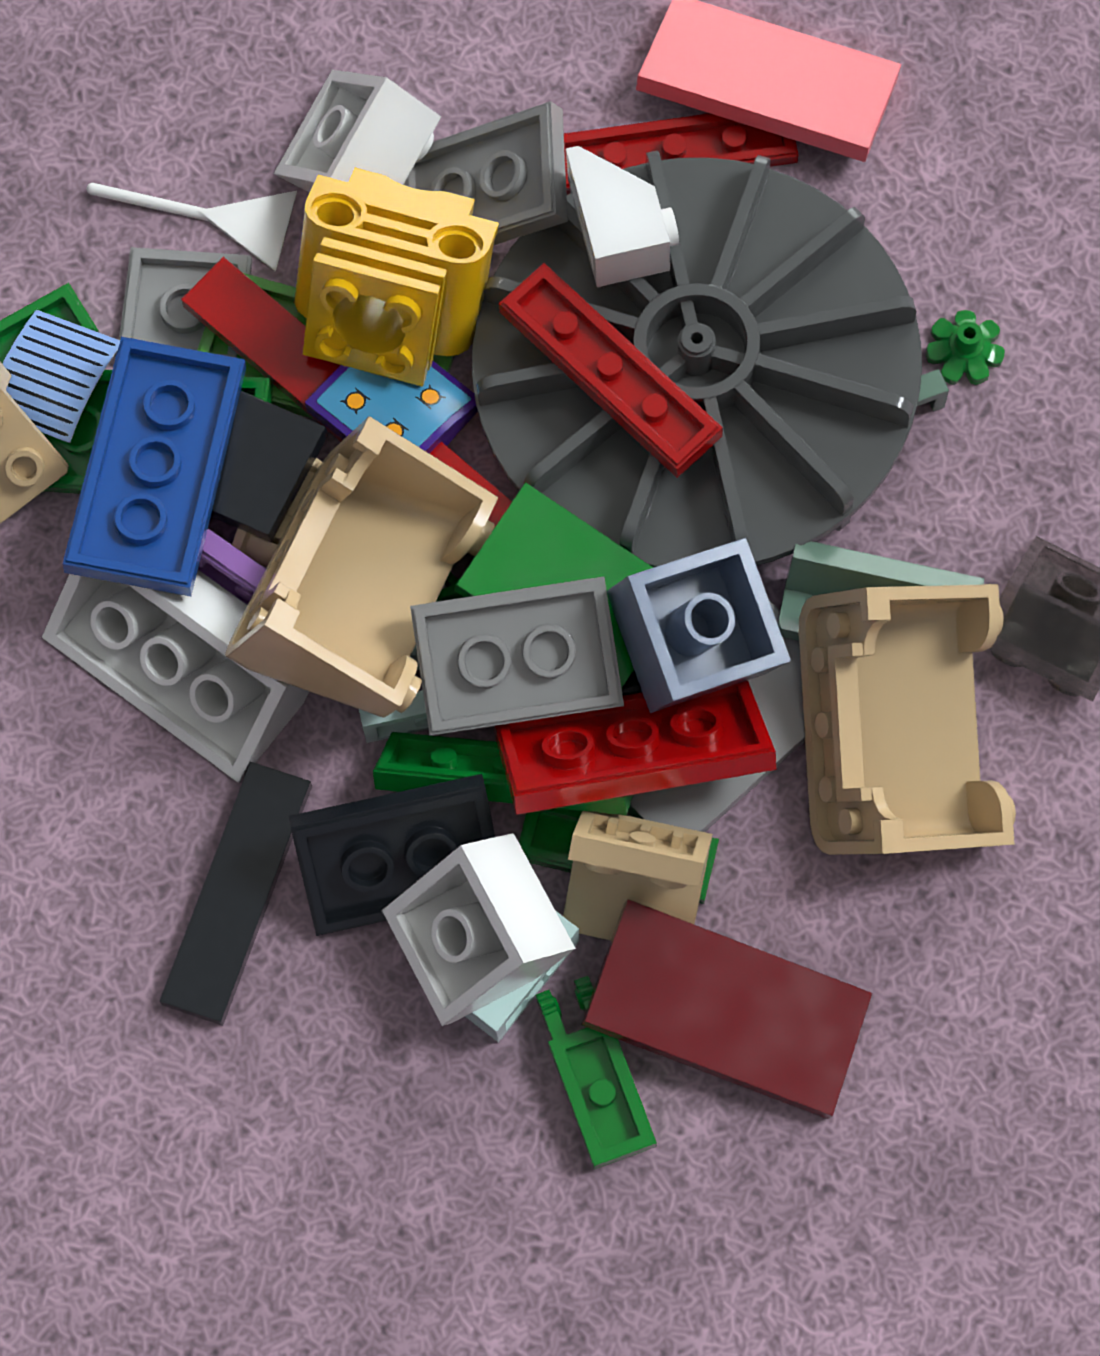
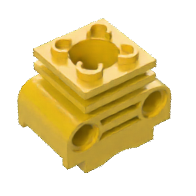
[294,167,499,387]

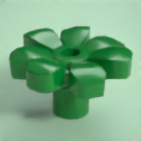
[925,310,1005,385]

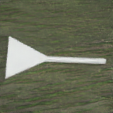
[86,183,297,272]

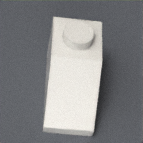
[566,146,679,287]

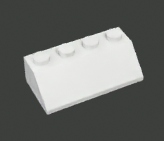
[42,570,309,783]

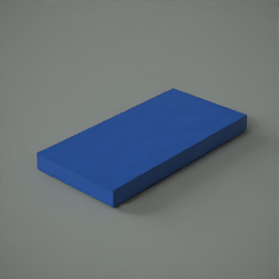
[62,336,246,597]

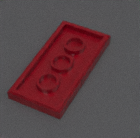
[581,899,872,1119]

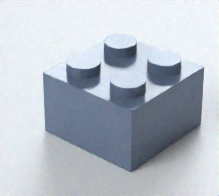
[607,538,791,713]

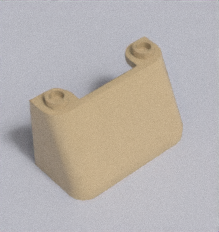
[225,416,498,718]
[799,584,1016,855]

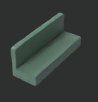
[778,541,984,640]

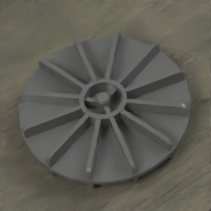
[472,150,922,568]

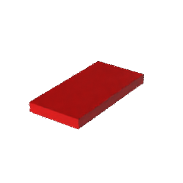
[494,680,777,815]

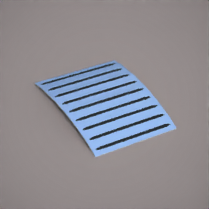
[3,310,120,443]

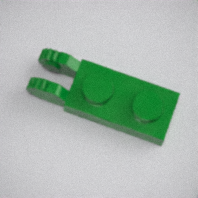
[535,976,657,1170]

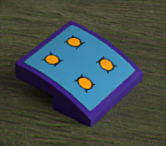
[305,361,478,454]

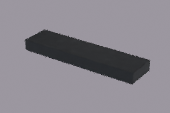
[159,761,312,1026]

